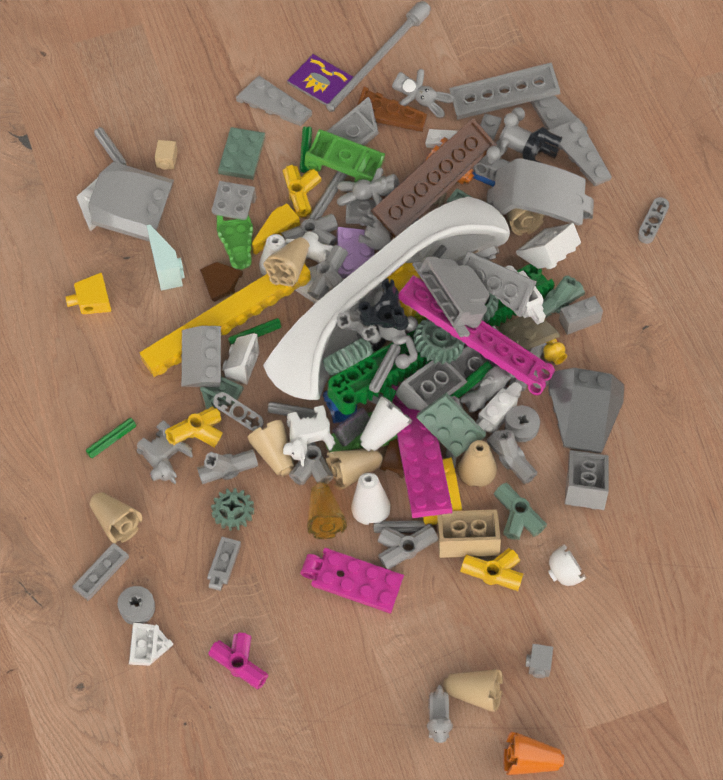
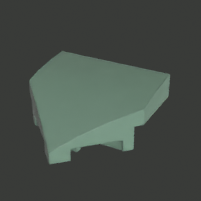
[200,376,244,409]

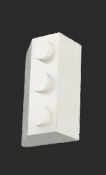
[516,223,581,269]

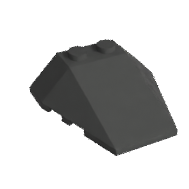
[548,368,624,453]

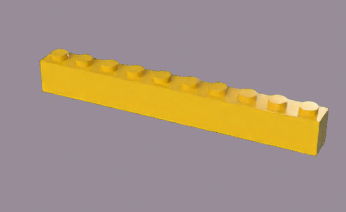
[139,264,311,377]

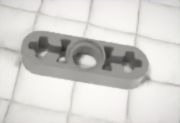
[638,197,669,244]
[213,392,264,431]

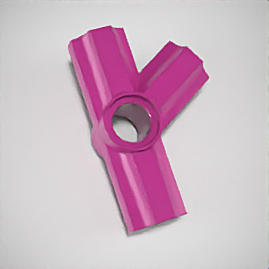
[208,632,268,690]

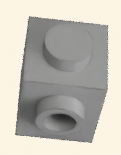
[525,644,553,678]

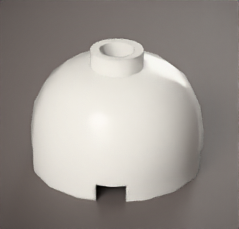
[548,544,586,586]

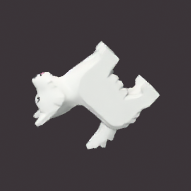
[283,405,335,467]

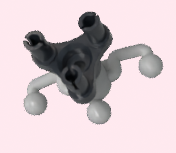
[487,107,563,164]
[358,278,418,369]

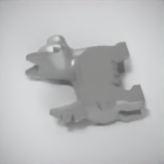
[358,208,391,251]
[460,365,515,412]
[137,420,193,484]
[427,685,453,743]

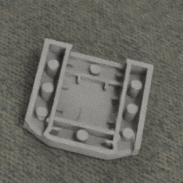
[88,162,174,242]

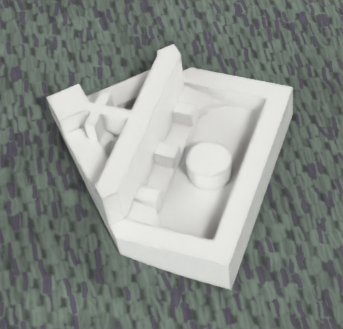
[129,623,173,666]

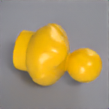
[543,339,567,365]

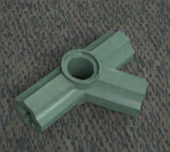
[542,276,585,318]
[494,482,547,540]

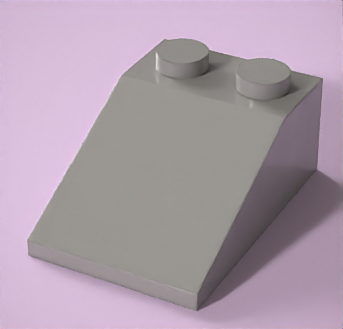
[565,450,609,510]

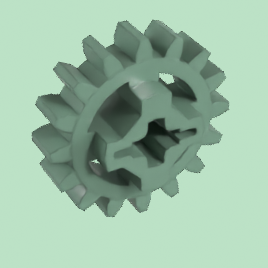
[211,488,255,531]

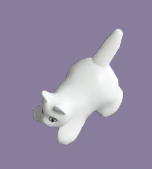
[285,232,334,263]

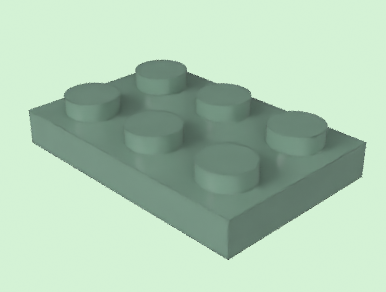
[218,127,266,180]
[416,392,486,457]

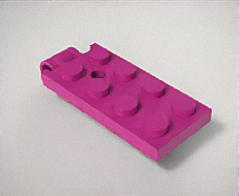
[300,547,404,614]

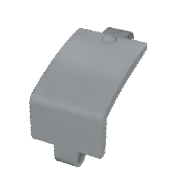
[486,158,594,226]

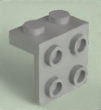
[212,181,257,220]

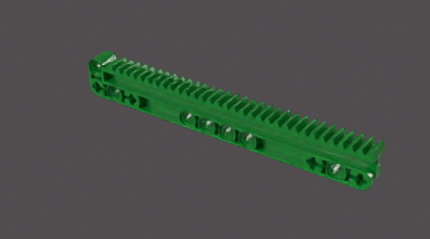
[327,264,555,415]

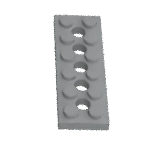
[449,62,560,120]

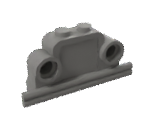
[412,256,490,337]

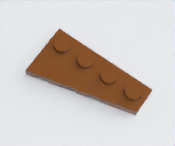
[357,86,427,132]

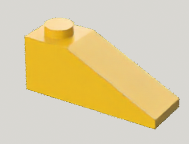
[252,203,300,255]

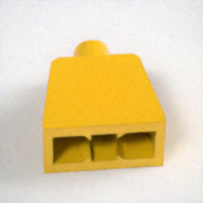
[65,273,111,314]

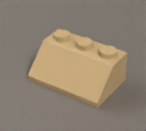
[437,510,501,558]

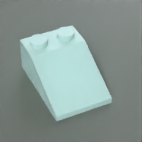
[146,225,185,291]

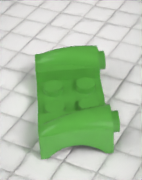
[304,129,385,182]

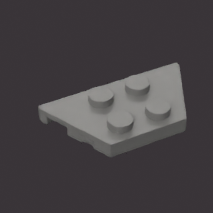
[326,97,379,146]

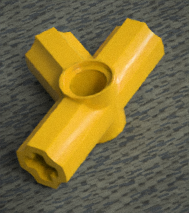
[282,165,322,218]
[165,406,223,448]
[460,548,524,591]

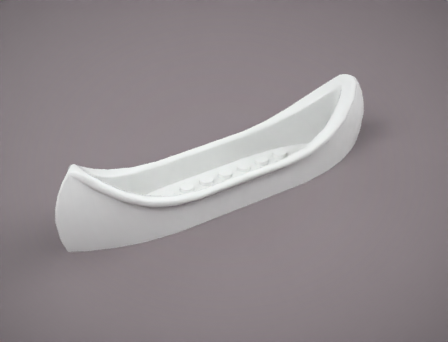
[263,197,510,400]

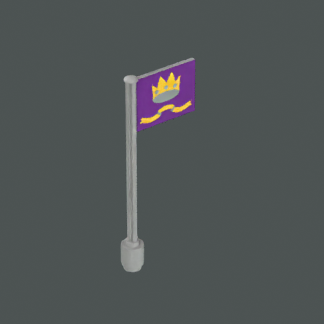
[287,1,431,112]

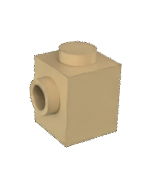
[155,140,177,170]

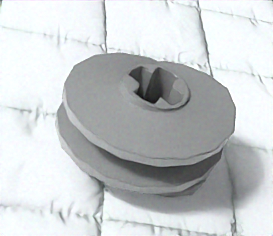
[505,405,540,442]
[117,586,155,625]

